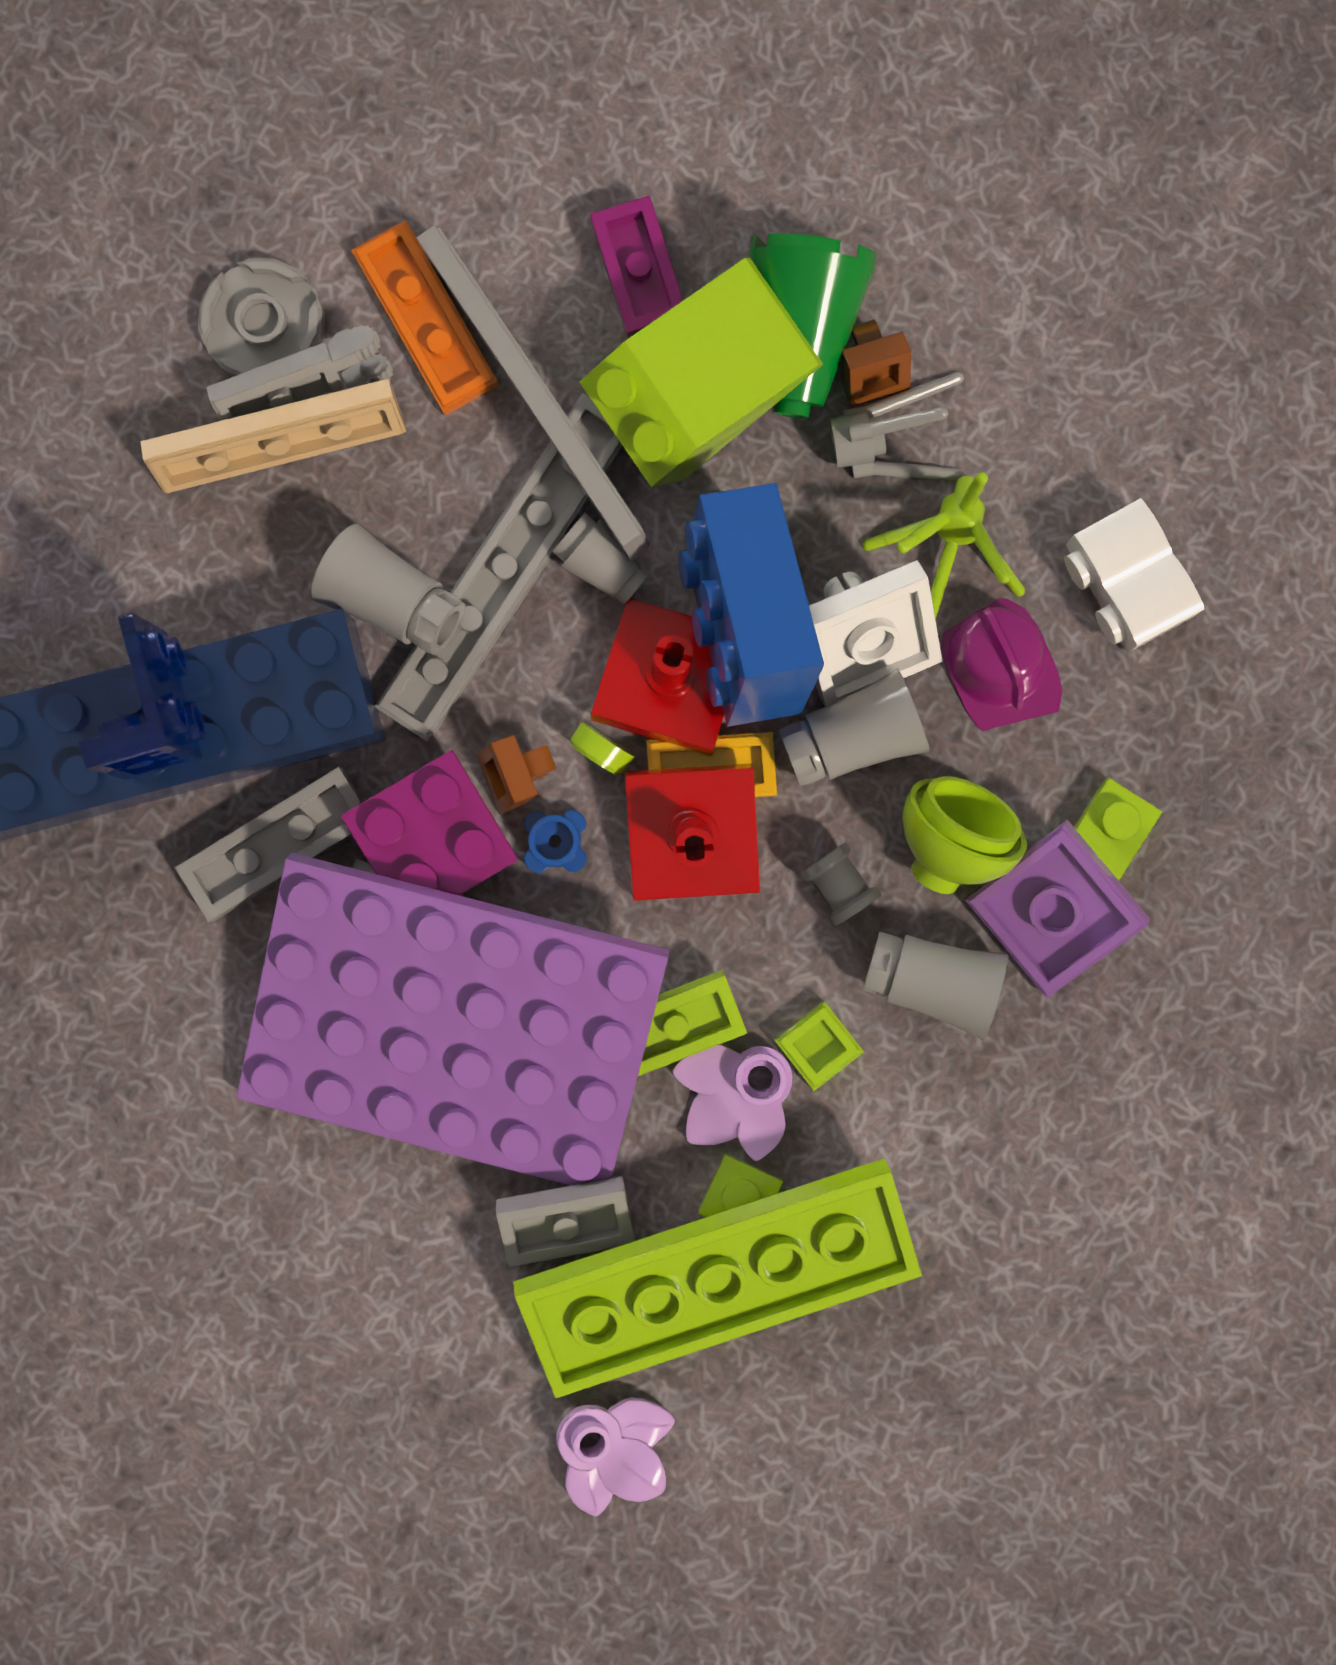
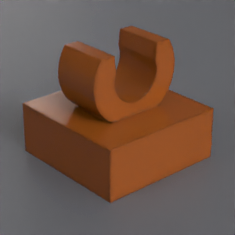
[842,319,911,407]
[476,735,557,814]

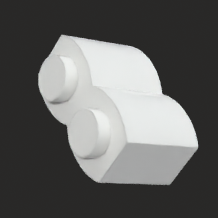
[1064,498,1205,653]

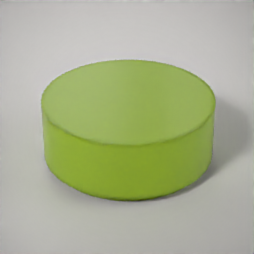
[570,721,635,776]

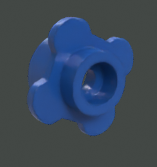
[524,810,587,873]

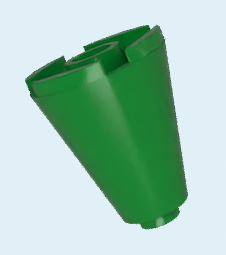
[749,233,877,418]

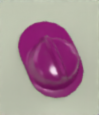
[941,598,1063,731]

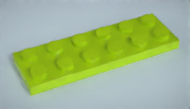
[513,1158,922,1399]

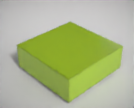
[774,1001,864,1091]

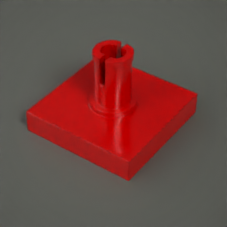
[591,598,724,756]
[625,763,760,901]

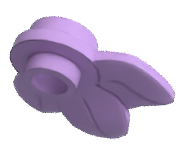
[673,1045,792,1161]
[556,1397,675,1516]

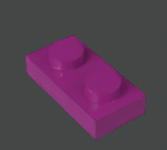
[590,195,683,339]

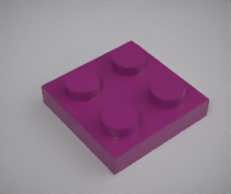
[340,750,519,895]

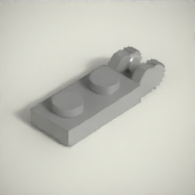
[206,324,393,421]

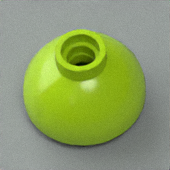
[902,776,1027,894]

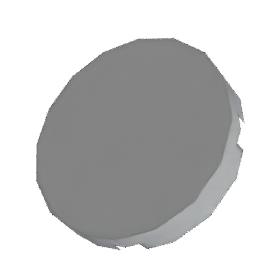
[198,258,325,377]

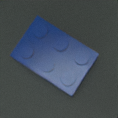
[678,483,824,727]

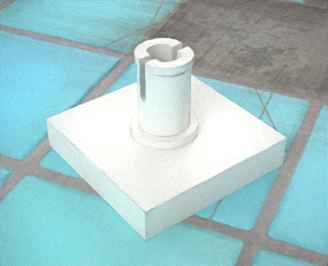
[809,560,943,707]

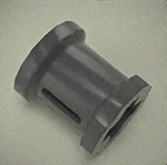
[799,842,882,926]

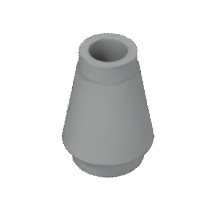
[552,513,648,605]

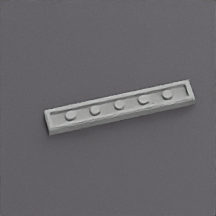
[416,225,650,562]
[375,393,624,742]

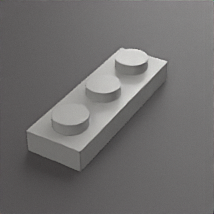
[175,767,363,922]

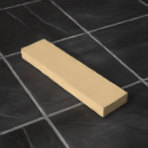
[140,379,406,493]

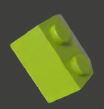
[579,258,823,487]

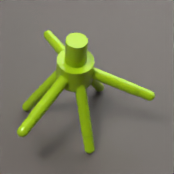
[862,472,1025,619]

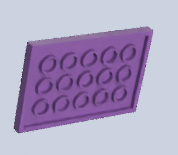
[236,853,670,1186]

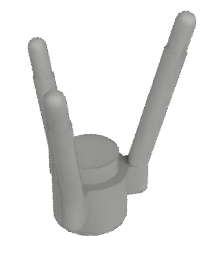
[829,372,965,481]

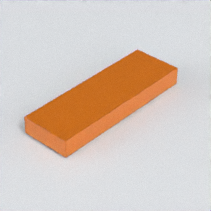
[351,220,499,416]

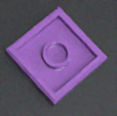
[965,820,1150,998]

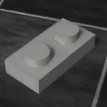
[496,1176,635,1267]

